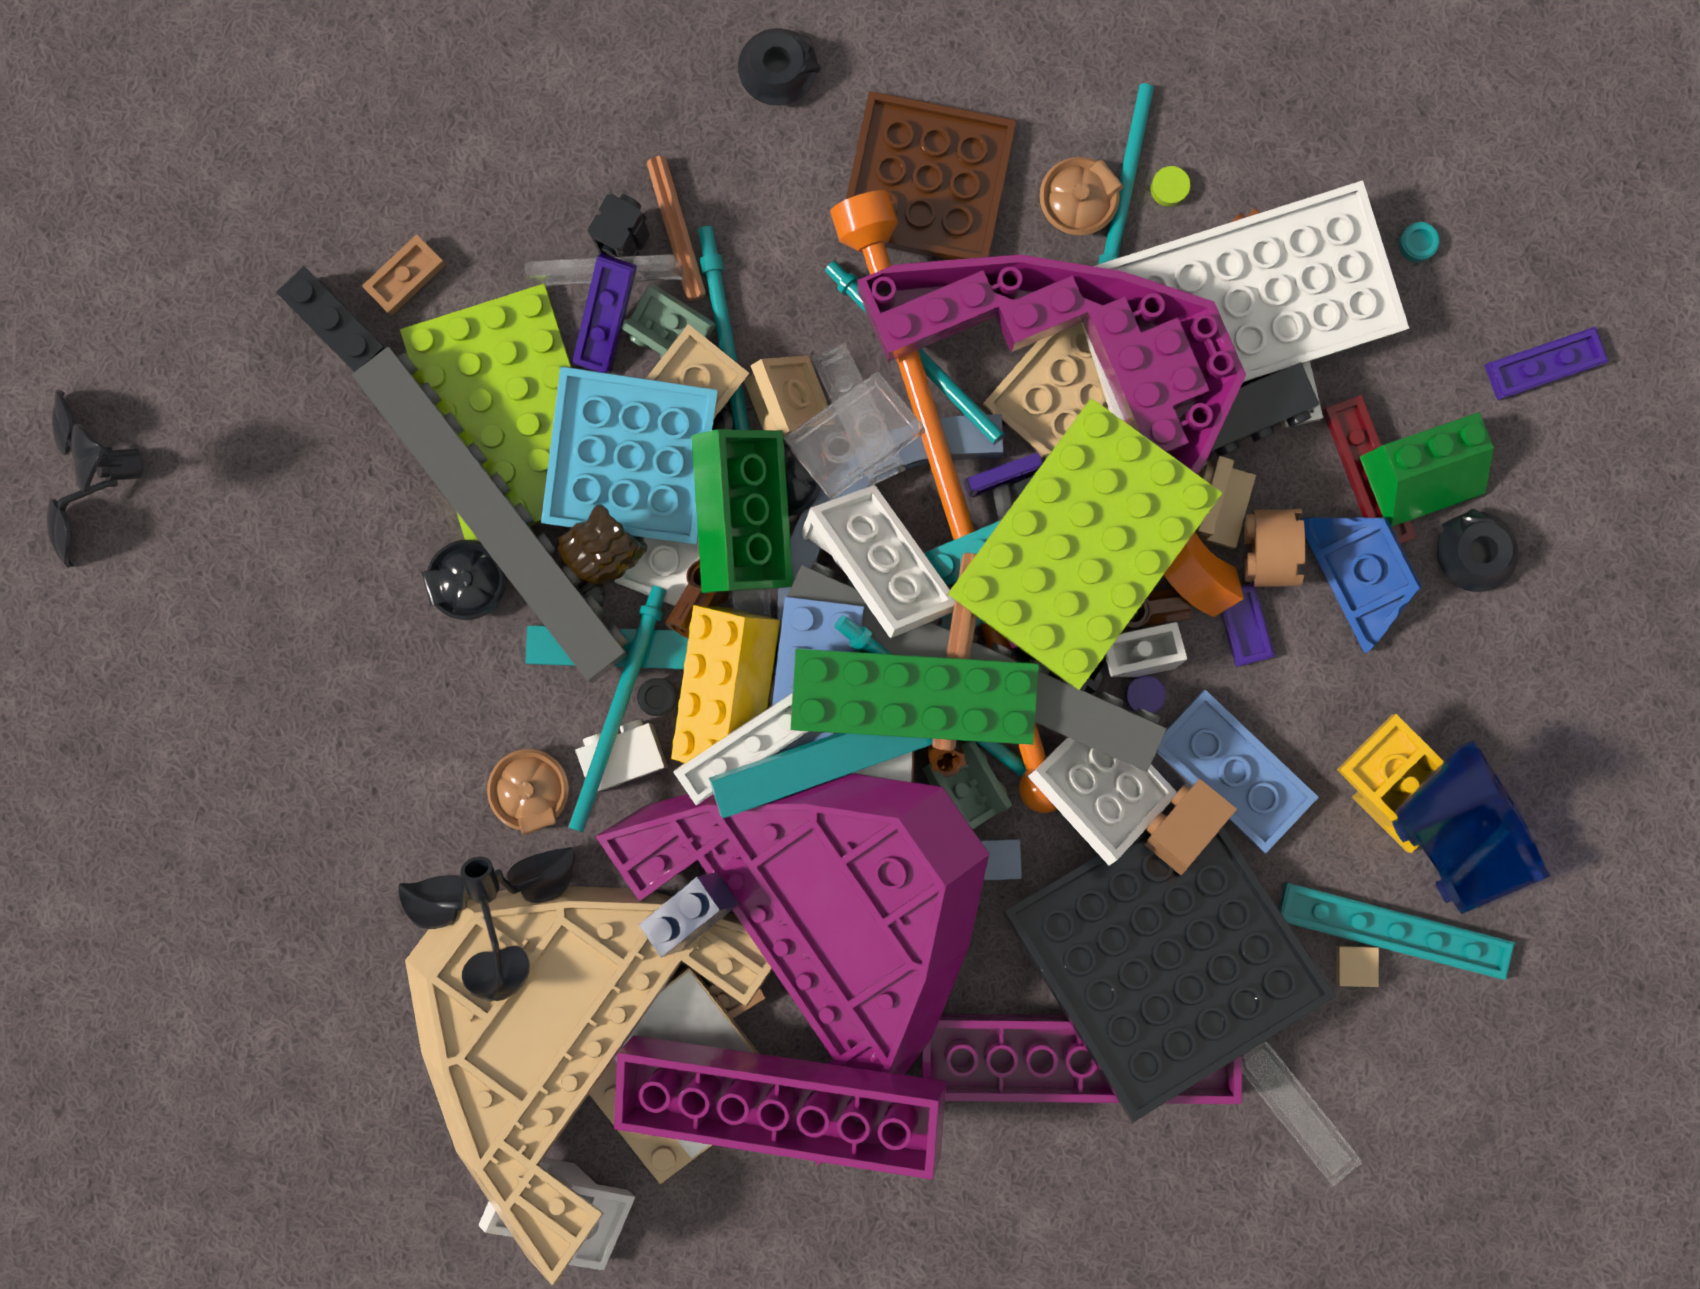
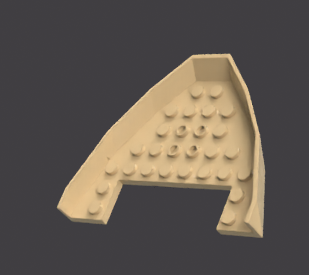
[405,886,773,1285]

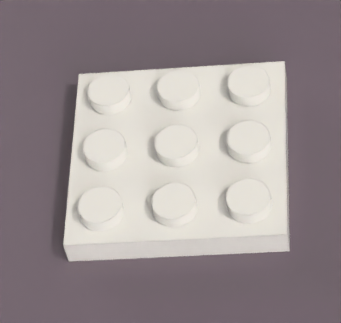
[1028,737,1177,865]

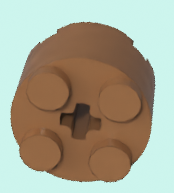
[1243,509,1305,587]

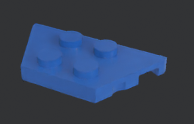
[1301,517,1422,653]

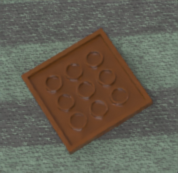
[846,91,1017,260]

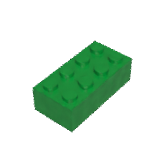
[691,429,793,593]

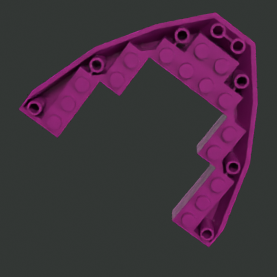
[857,254,1246,649]

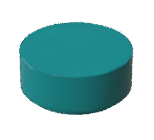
[1398,222,1440,262]

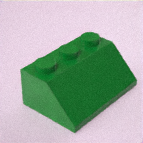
[1360,412,1494,527]

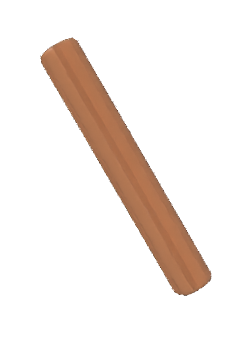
[647,156,706,302]

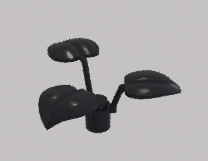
[47,390,143,567]
[398,847,575,1002]

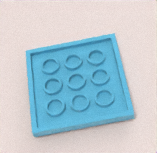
[541,366,718,544]

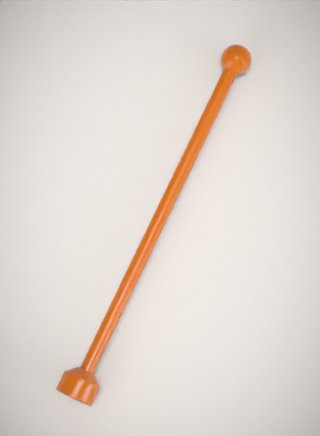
[830,190,1058,813]

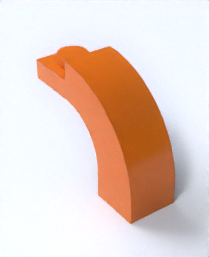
[1164,532,1244,617]

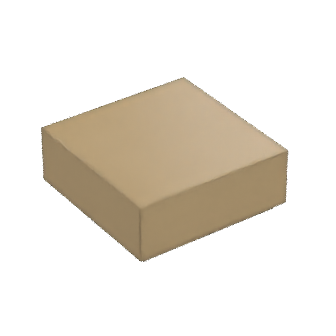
[1336,946,1379,987]

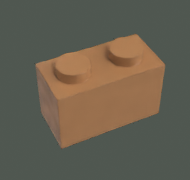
[1145,779,1237,875]

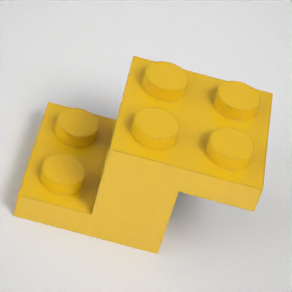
[1337,714,1466,853]

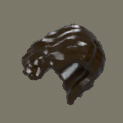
[558,504,648,585]

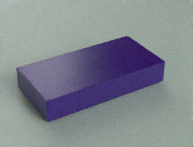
[964,452,1042,498]
[1221,583,1275,667]

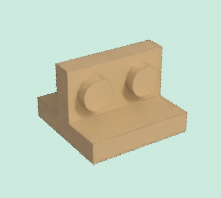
[646,324,749,418]
[744,355,836,437]
[1195,456,1256,549]

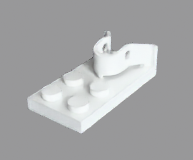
[802,485,955,639]

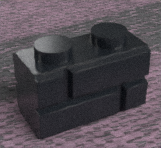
[588,194,650,264]

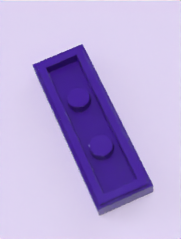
[572,253,637,374]
[1484,326,1609,401]

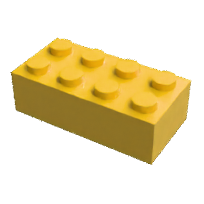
[671,605,780,763]

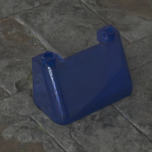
[1392,740,1551,914]

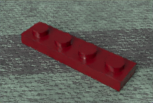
[1322,395,1417,544]

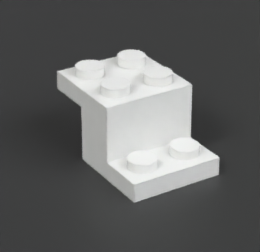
[479,1158,635,1270]

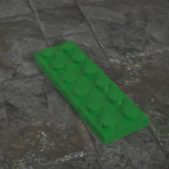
[790,648,1039,745]

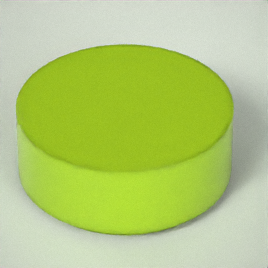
[1151,166,1190,207]

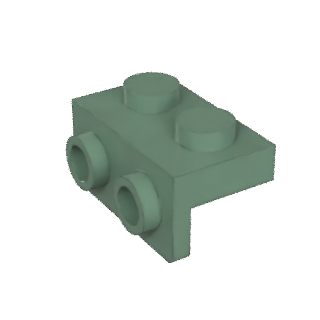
[621,284,716,358]
[922,741,1012,829]

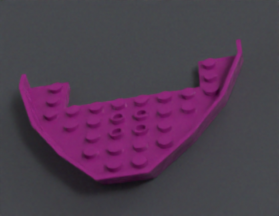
[595,773,989,1166]

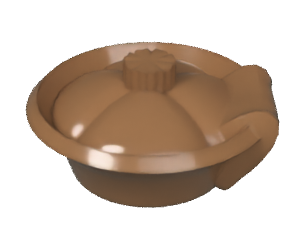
[1039,157,1123,235]
[487,749,569,835]

